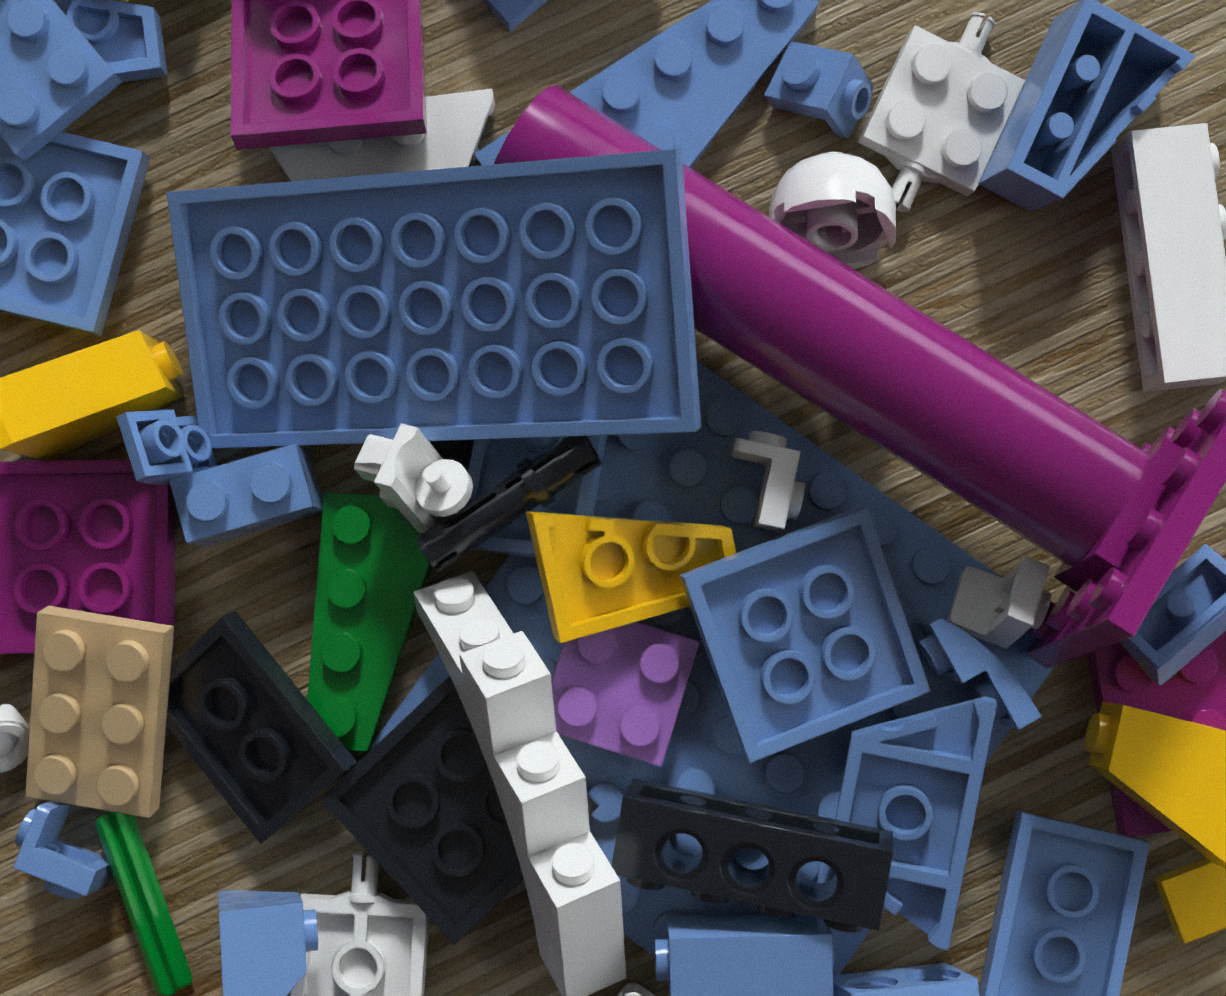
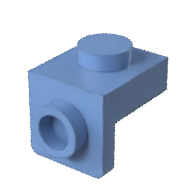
[764,41,873,138]
[13,801,112,899]

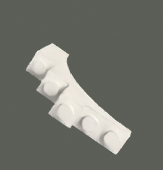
[413,571,626,996]

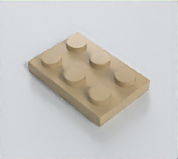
[25,606,174,818]

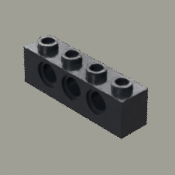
[611,778,893,933]

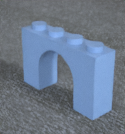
[655,913,833,996]

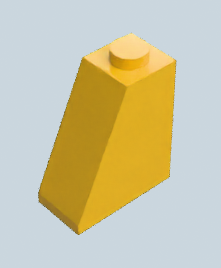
[0,330,184,461]
[1085,701,1226,868]

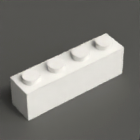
[1111,123,1226,392]

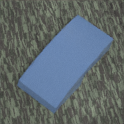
[117,409,217,485]
[918,618,1042,729]

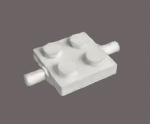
[858,12,1026,213]
[290,852,429,996]

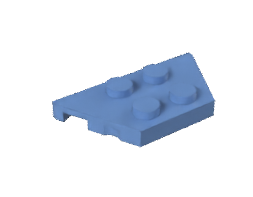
[835,696,997,950]

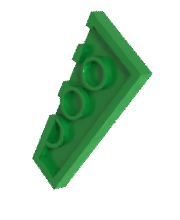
[307,492,448,751]

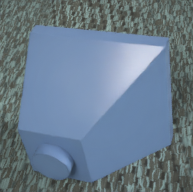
[218,890,318,996]

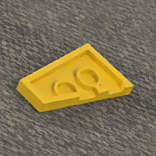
[526,511,736,643]

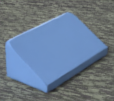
[1120,544,1226,686]

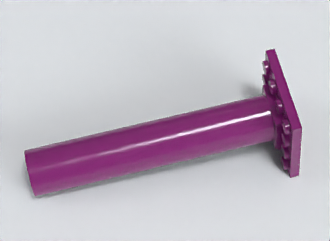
[494,85,1226,668]

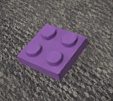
[551,622,700,767]

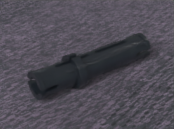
[416,436,603,572]

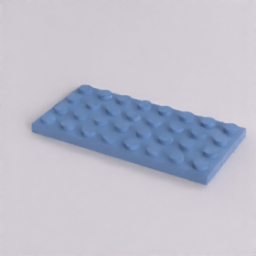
[166,149,701,448]

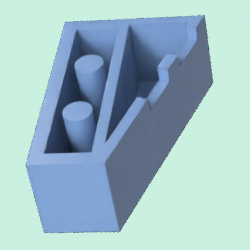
[978,0,1196,212]

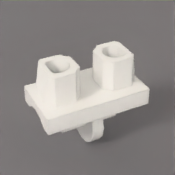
[354,423,473,533]

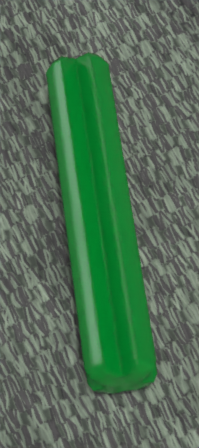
[95,812,193,996]

